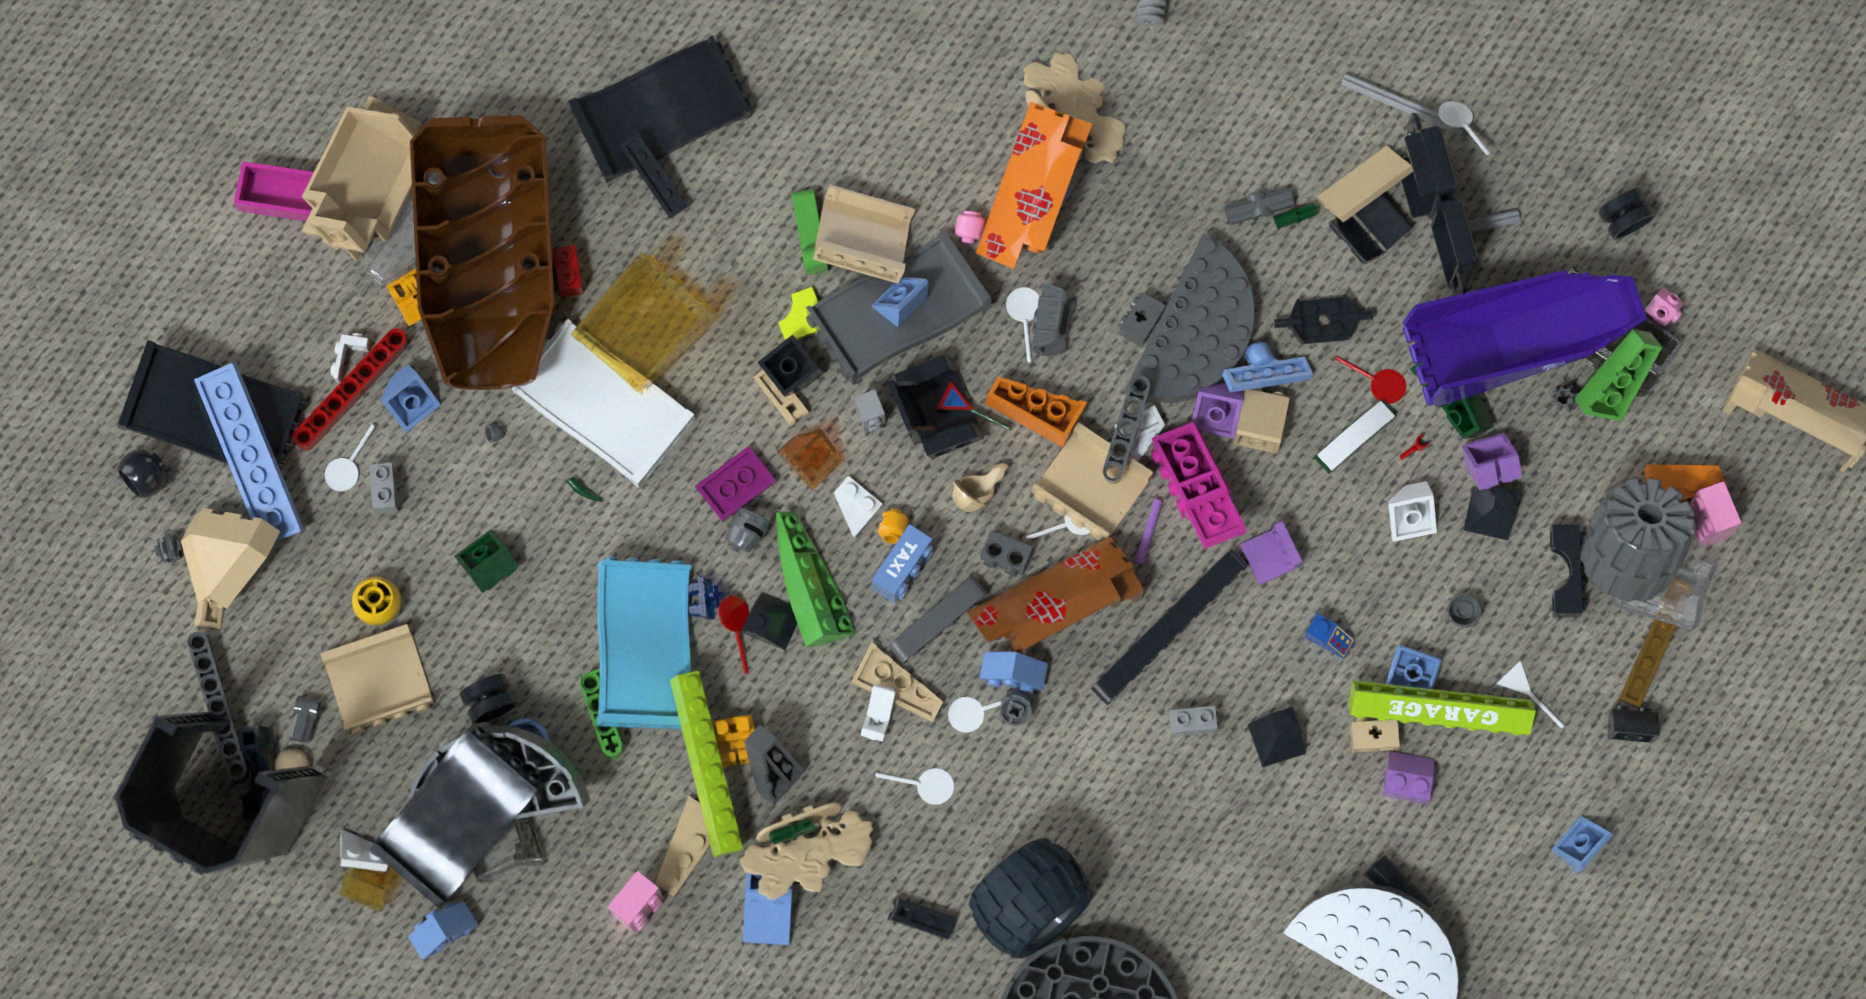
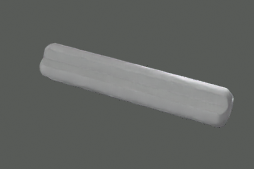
[1468,210,1520,233]

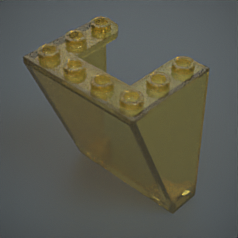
[571,252,719,395]

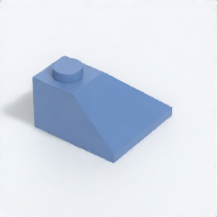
[381,364,441,433]

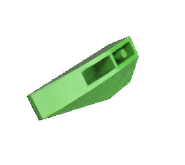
[776,511,855,647]

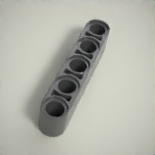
[1103,375,1151,484]
[889,577,988,664]

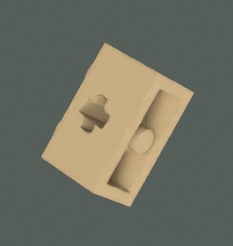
[1350,718,1400,753]

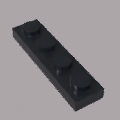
[620,133,689,219]

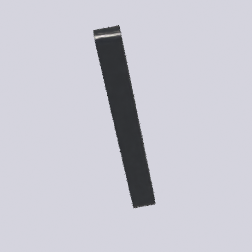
[1091,549,1248,706]

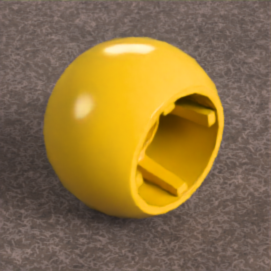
[352,576,401,626]

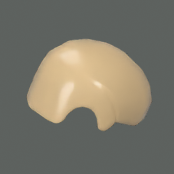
[275,748,310,770]

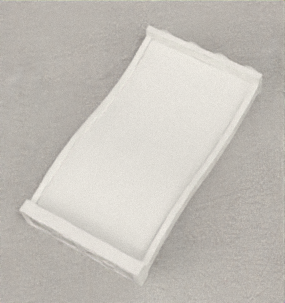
[512,319,695,488]

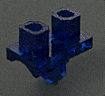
[688,576,726,620]

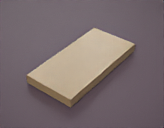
[1317,146,1413,222]

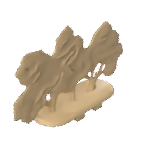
[1024,53,1126,163]
[740,803,873,900]

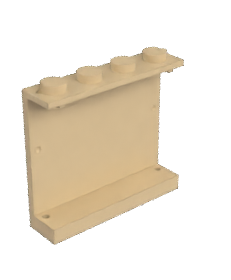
[813,185,915,284]
[1032,422,1153,541]
[320,624,434,735]

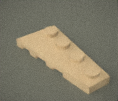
[851,642,943,723]
[655,796,710,897]

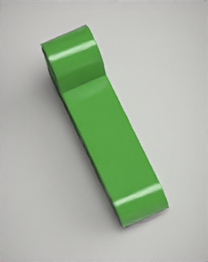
[791,189,828,275]
[580,669,624,760]

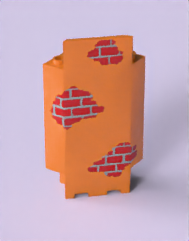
[976,102,1094,269]

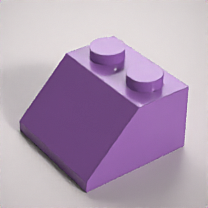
[1382,751,1435,804]

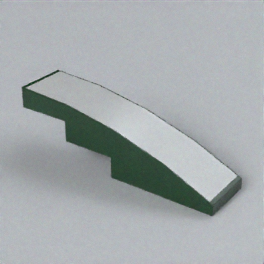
[1314,399,1397,474]

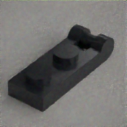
[887,897,956,940]

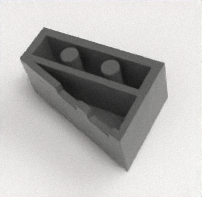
[744,725,805,805]

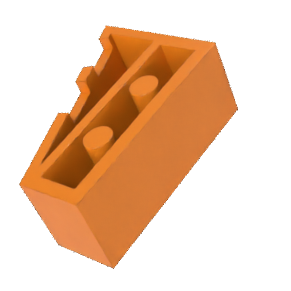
[1643,464,1727,503]

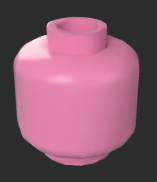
[955,211,985,244]

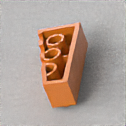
[985,377,1087,447]

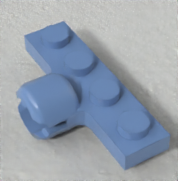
[1222,342,1313,393]

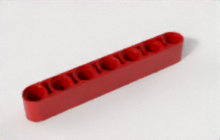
[293,328,408,451]

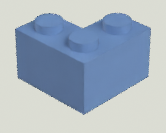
[979,652,1048,693]
[408,901,478,960]

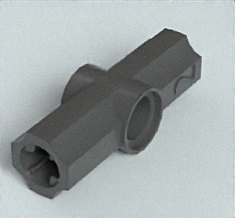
[1224,187,1294,225]

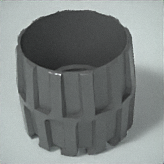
[1580,477,1696,602]

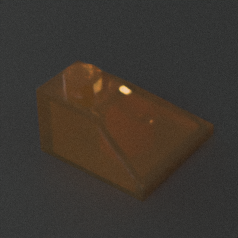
[777,429,845,490]

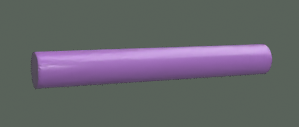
[1135,499,1163,565]

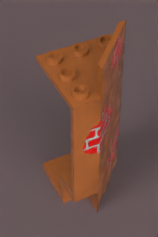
[967,536,1144,656]

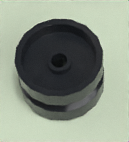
[1598,188,1656,240]
[459,673,518,724]

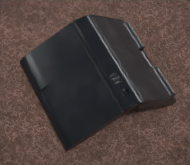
[1329,194,1412,264]

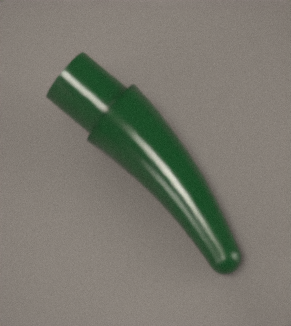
[567,477,603,502]

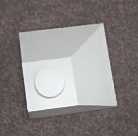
[1388,481,1437,542]

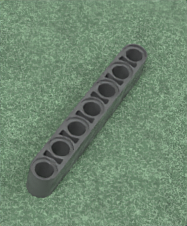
[187,632,249,784]

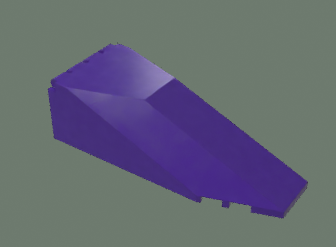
[1402,271,1647,407]

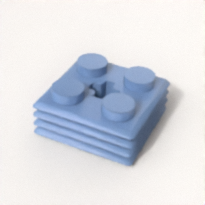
[1385,645,1442,689]

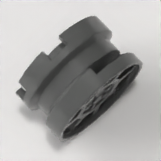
[999,690,1033,726]

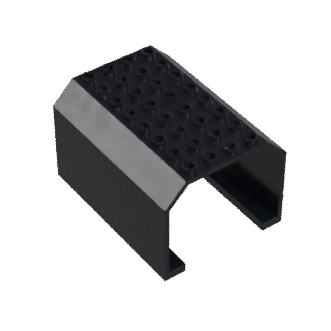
[114,712,328,875]

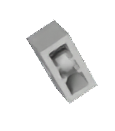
[854,389,885,433]
[369,462,398,514]
[1168,706,1218,737]

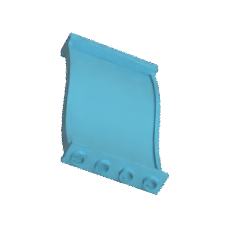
[597,557,691,730]

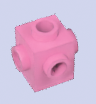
[1644,287,1684,327]

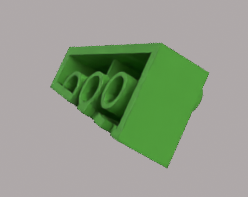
[1574,329,1662,422]

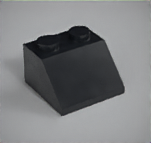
[757,334,824,397]
[1607,706,1660,743]

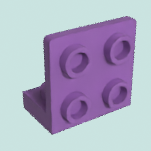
[1240,521,1302,585]

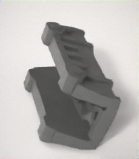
[1030,283,1076,356]

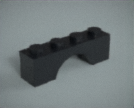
[1550,524,1586,618]
[239,725,275,821]

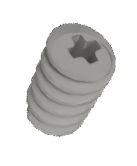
[1135,0,1166,26]

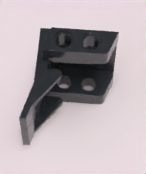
[888,355,985,459]

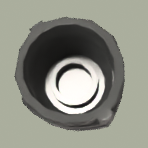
[725,508,771,553]

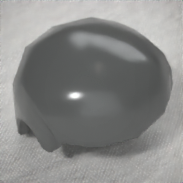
[1447,593,1482,628]

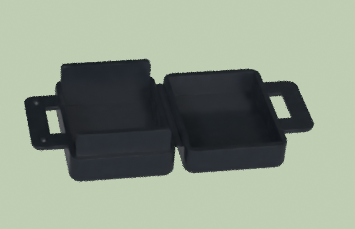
[1401,113,1478,296]

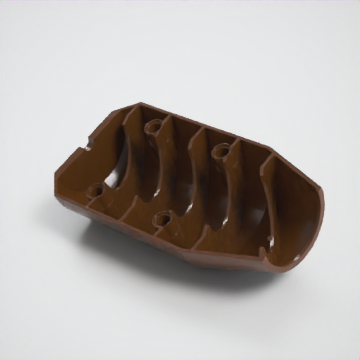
[410,115,554,390]

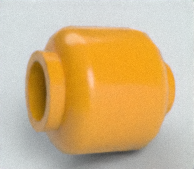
[878,509,909,544]

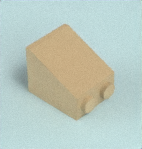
[1233,388,1290,454]

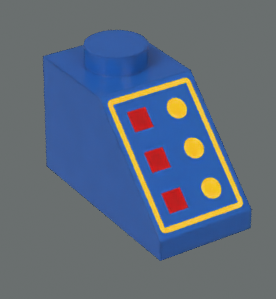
[1304,613,1355,659]

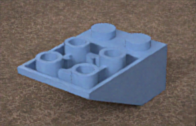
[743,873,794,945]

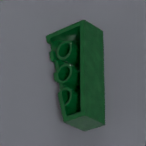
[1410,363,1494,439]

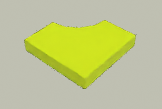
[778,287,818,340]

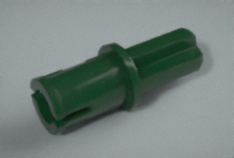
[1273,203,1318,230]
[769,817,816,845]

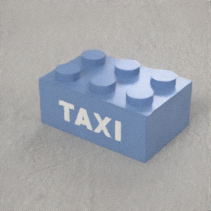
[872,524,934,603]

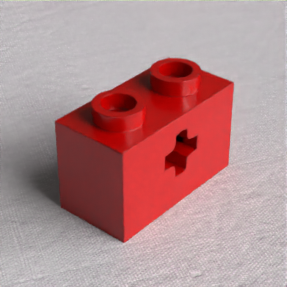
[553,245,583,298]

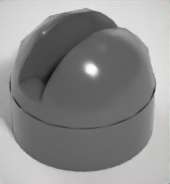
[485,424,504,443]

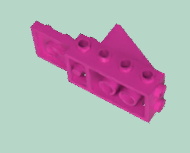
[1151,422,1246,549]

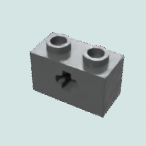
[1118,292,1166,348]

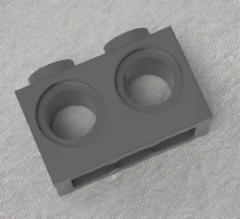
[980,531,1033,577]

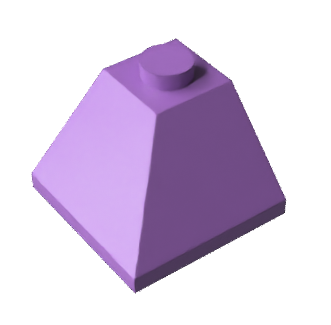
[1192,383,1245,439]

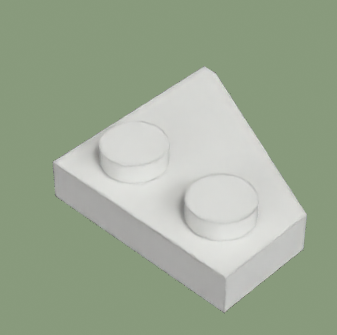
[1115,405,1165,462]
[834,476,883,538]
[340,830,388,872]

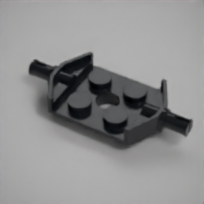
[1274,294,1373,345]

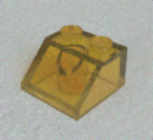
[339,865,400,912]

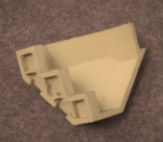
[181,508,280,609]

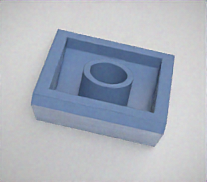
[872,277,929,327]
[1551,816,1613,874]

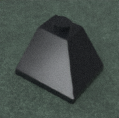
[1463,487,1520,541]
[743,592,797,651]
[1248,707,1306,768]

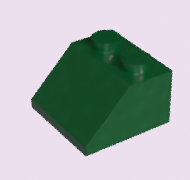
[454,530,519,593]

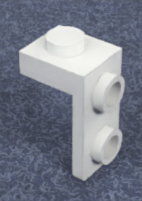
[331,333,370,383]
[861,684,896,741]

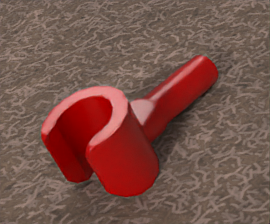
[1399,435,1429,460]

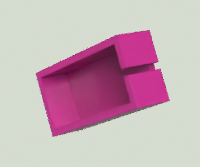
[234,161,314,221]

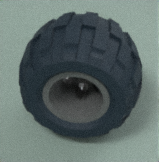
[969,838,1093,959]

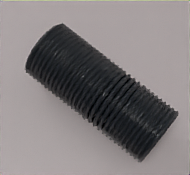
[1365,855,1433,909]

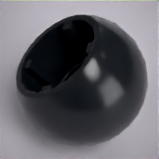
[117,449,166,498]

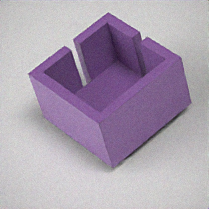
[1462,433,1522,490]

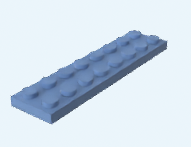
[194,362,304,542]

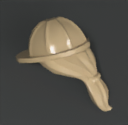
[953,463,1008,512]

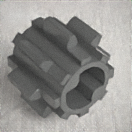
[1552,384,1579,412]
[154,535,184,563]

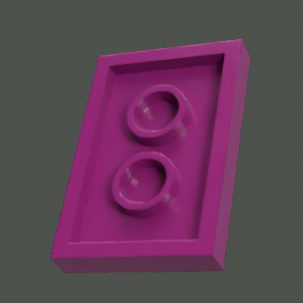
[695,446,776,523]

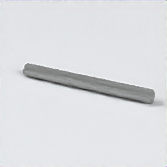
[1341,73,1465,135]

